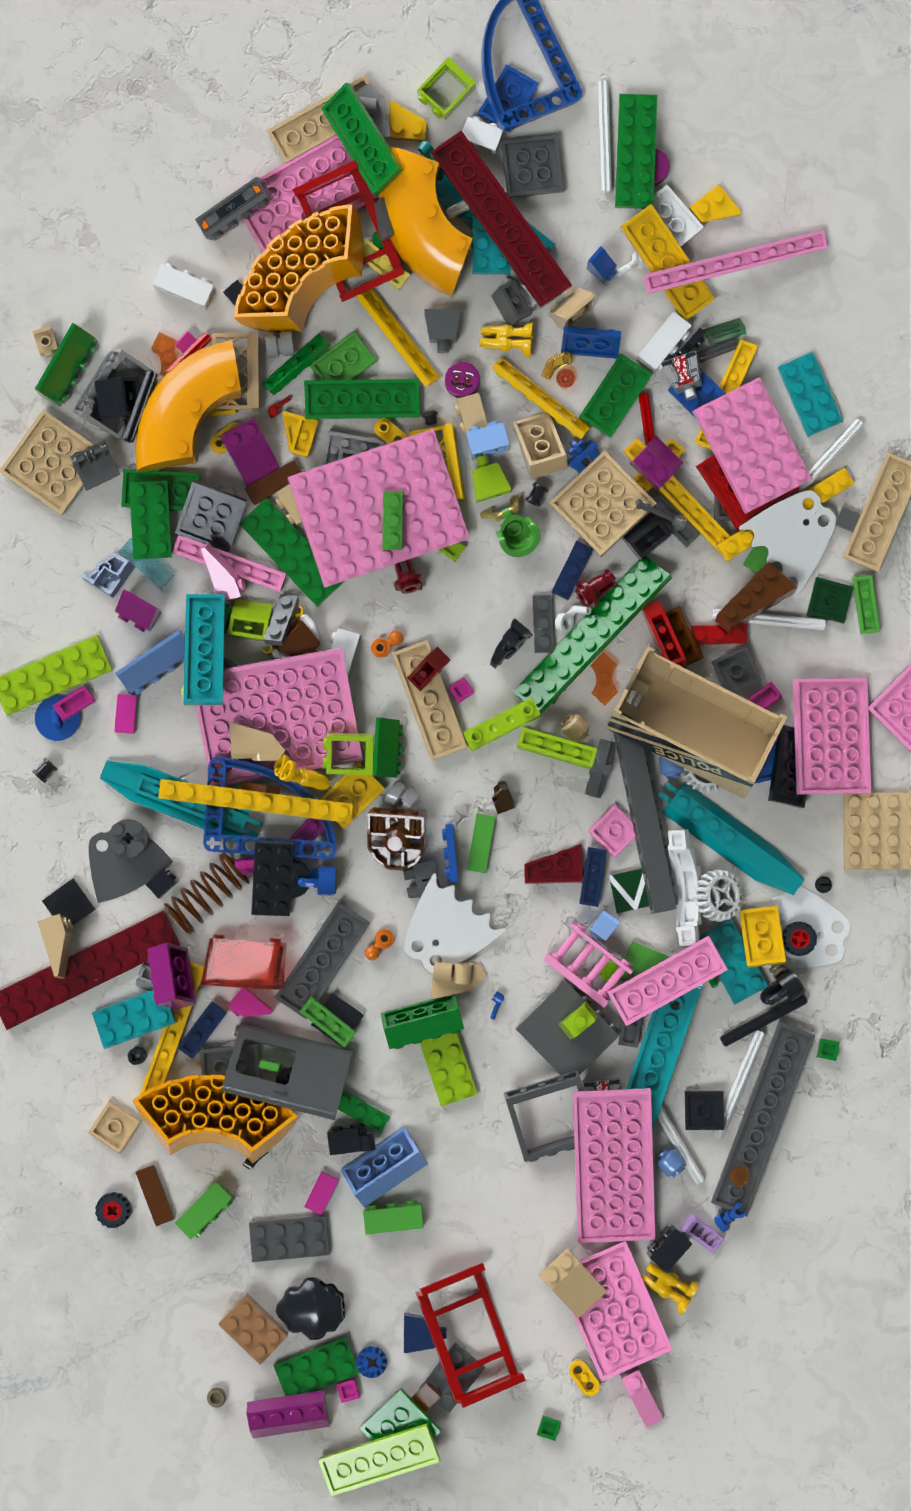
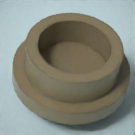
[207,1387,226,1408]

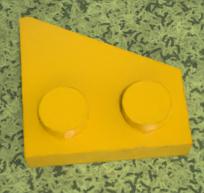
[387,101,427,142]
[689,185,742,224]
[282,411,319,458]

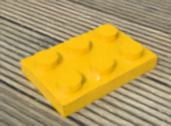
[319,762,385,829]
[739,905,786,968]

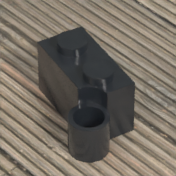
[327,1123,376,1156]

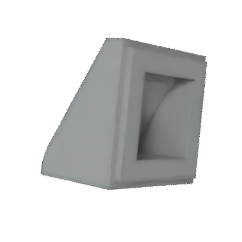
[136,964,153,991]

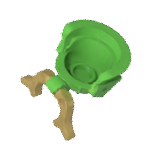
[480,493,540,557]

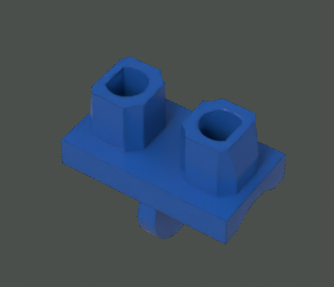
[567,439,600,473]

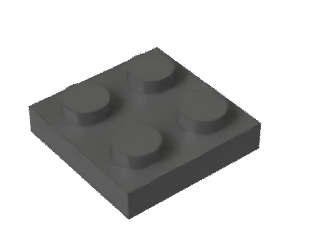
[711,646,762,693]

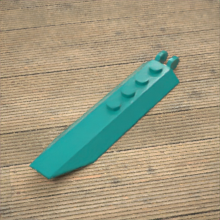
[100,760,263,842]
[657,782,804,895]

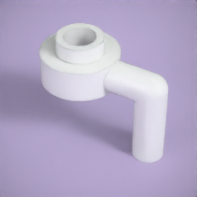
[616,252,646,277]
[555,605,591,633]

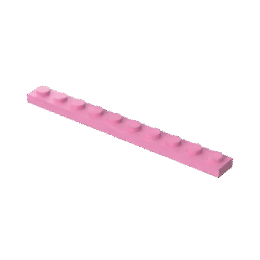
[642,229,828,294]

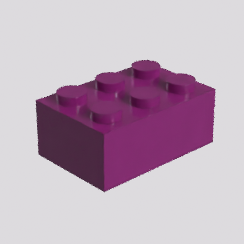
[147,943,196,1010]

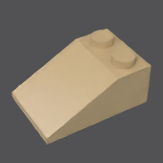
[549,288,596,331]
[512,412,567,479]
[37,914,73,979]
[538,1248,607,1318]

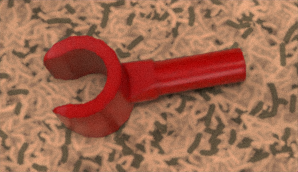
[268,396,291,418]

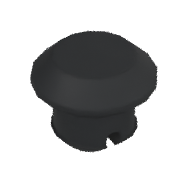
[421,410,438,425]
[815,876,832,893]

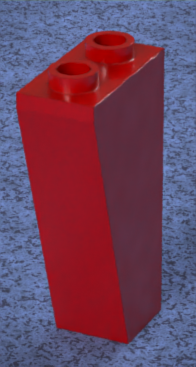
[642,600,687,669]

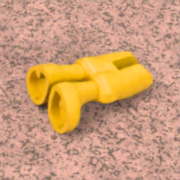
[479,322,534,358]
[274,754,330,790]
[642,1263,700,1315]

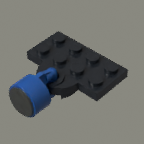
[251,840,337,916]

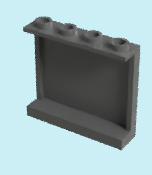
[515,980,619,1075]

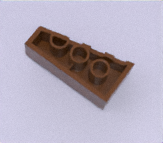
[715,562,797,634]

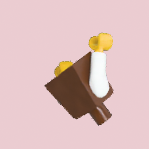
[262,606,321,659]

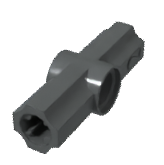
[585,739,616,799]

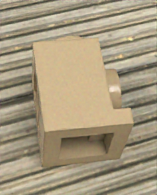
[32,326,58,358]

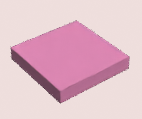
[588,804,635,858]

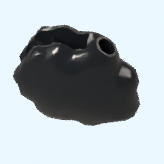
[275,1277,345,1340]

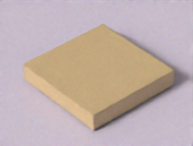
[88,1100,141,1154]

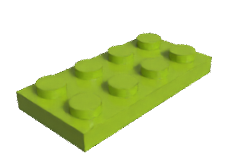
[420,1033,478,1107]

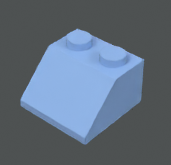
[466,421,509,460]

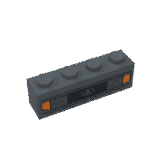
[195,177,273,241]

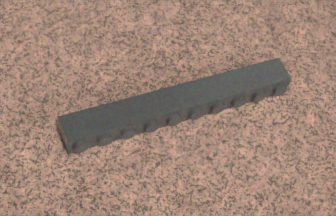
[613,732,678,914]

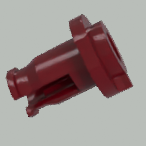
[394,559,424,594]
[575,569,617,608]

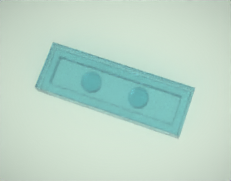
[118,538,174,590]

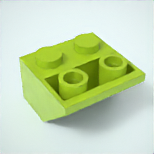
[228,598,273,642]

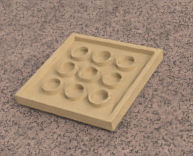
[0,410,93,516]
[549,450,657,557]
[843,793,911,870]

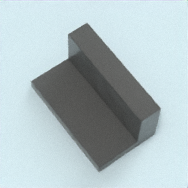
[491,280,533,327]

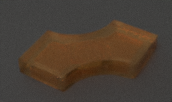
[151,332,177,377]
[590,652,618,706]

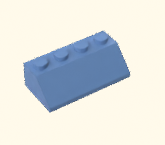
[115,630,185,695]
[341,1127,428,1207]

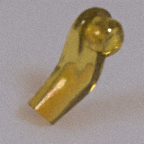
[541,352,574,380]

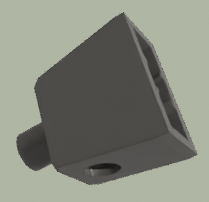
[424,309,461,354]

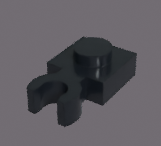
[678,328,706,356]

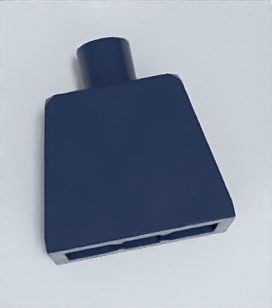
[404,1313,447,1353]

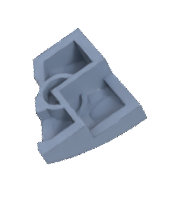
[81,553,135,598]

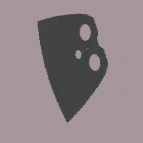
[89,824,173,903]

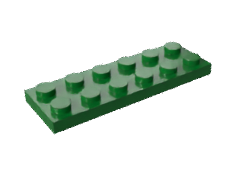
[321,83,403,196]
[615,94,657,209]
[304,379,420,420]
[239,498,345,607]

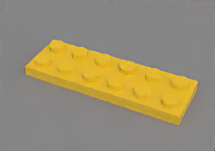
[619,204,715,321]

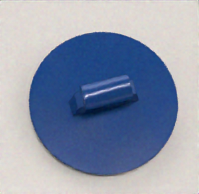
[35,695,81,741]

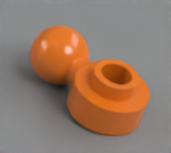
[371,630,404,658]
[365,929,394,961]

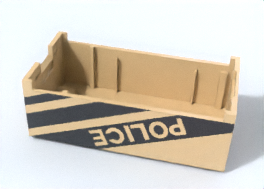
[606,646,787,798]

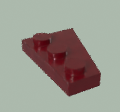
[524,844,583,884]

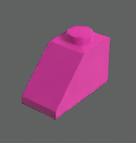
[228,986,274,1017]

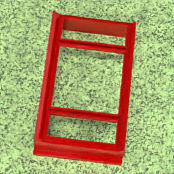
[292,160,405,302]
[415,1263,526,1408]

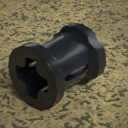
[525,483,548,507]
[32,758,58,783]
[127,1047,147,1065]

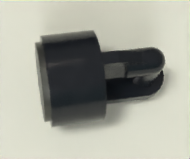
[760,969,805,1005]

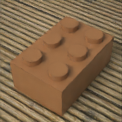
[218,1293,288,1365]

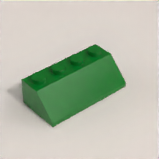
[35,322,98,407]
[381,994,464,1050]

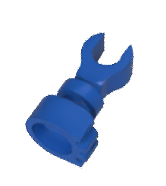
[714,1203,747,1233]

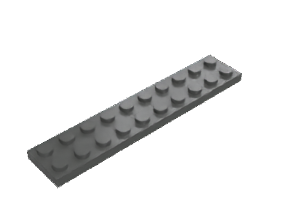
[711,1021,815,1217]

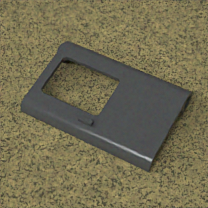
[222,1022,353,1120]

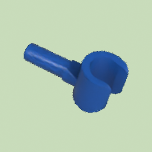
[490,991,504,1020]

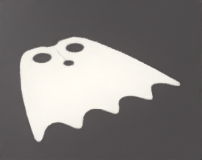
[739,490,836,593]
[404,873,506,973]
[759,886,851,968]

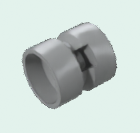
[265,330,295,358]
[384,781,419,810]

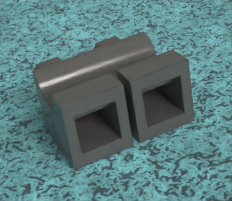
[403,860,441,899]

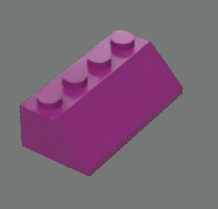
[246,1390,330,1438]

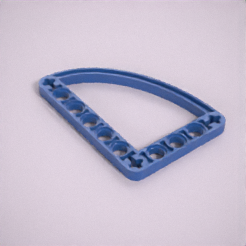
[481,0,582,131]
[203,757,336,859]

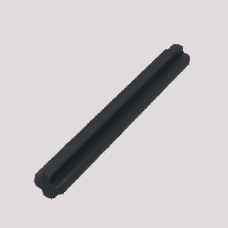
[720,995,808,1047]

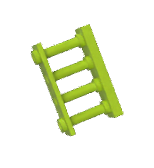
[463,697,541,752]
[517,727,597,769]

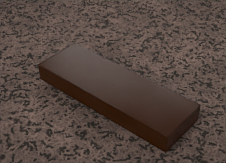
[244,460,301,506]
[665,605,704,666]
[135,1165,175,1226]

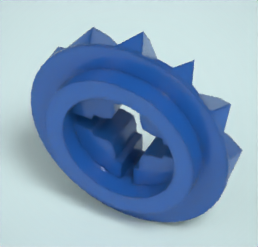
[356,1346,387,1378]

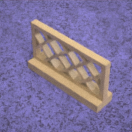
[212,332,259,411]

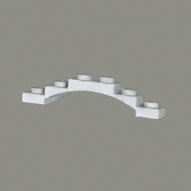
[668,829,702,946]

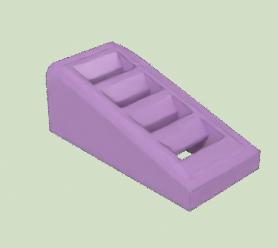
[681,1214,725,1253]

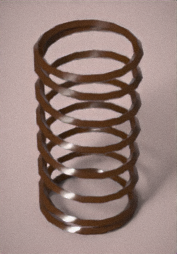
[164,853,250,934]

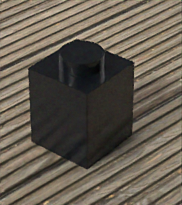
[146,869,177,899]

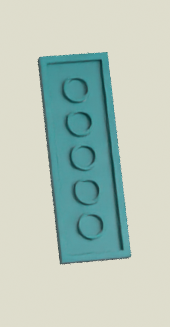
[183,594,225,705]

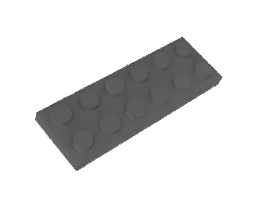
[274,901,370,1019]

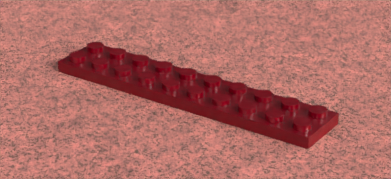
[430,130,572,308]
[0,911,181,1030]

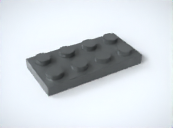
[249,1216,330,1262]

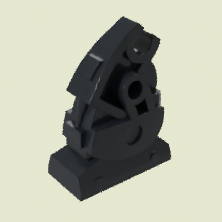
[490,618,533,669]

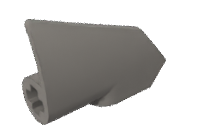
[358,83,391,138]

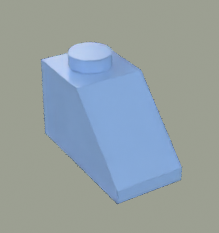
[589,911,620,941]

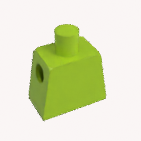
[472,455,511,503]
[558,1001,599,1039]

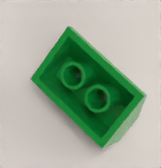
[373,717,403,778]

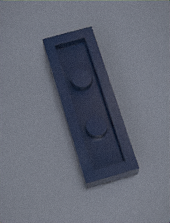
[551,540,593,601]
[579,847,607,907]
[177,1001,228,1059]

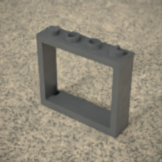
[504,1070,584,1162]

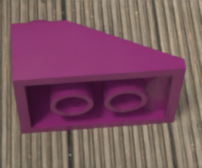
[219,418,280,487]

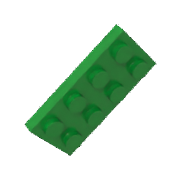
[579,353,652,438]
[121,469,200,511]
[129,481,172,560]
[273,1336,360,1396]

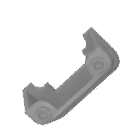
[73,348,159,439]

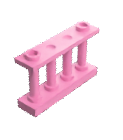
[544,923,633,1008]

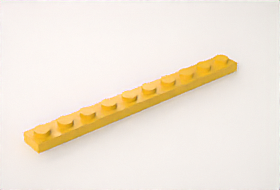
[158,779,353,823]

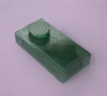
[704,318,747,345]

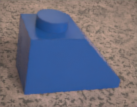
[586,246,617,284]

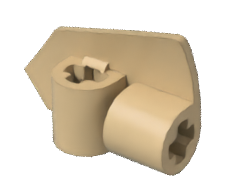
[230,722,285,761]
[431,962,487,999]

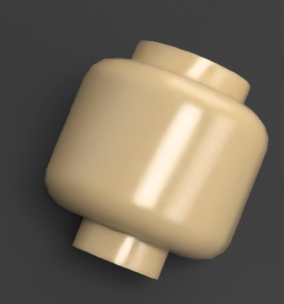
[561,714,589,742]

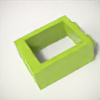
[417,57,476,120]
[323,733,374,775]

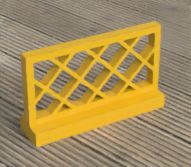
[409,423,466,502]

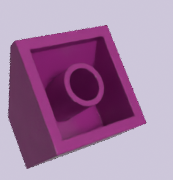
[629,436,683,490]
[115,589,161,632]

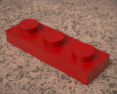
[691,624,747,645]

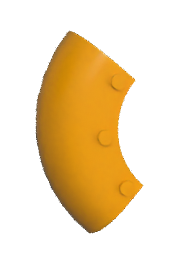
[379,147,473,297]
[234,205,364,333]
[135,340,241,473]
[133,1075,298,1164]

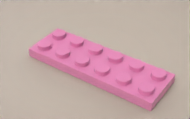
[607,936,728,1026]

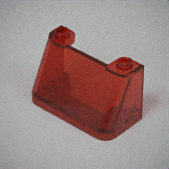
[202,934,287,990]

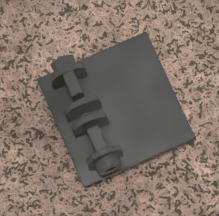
[70,440,121,491]

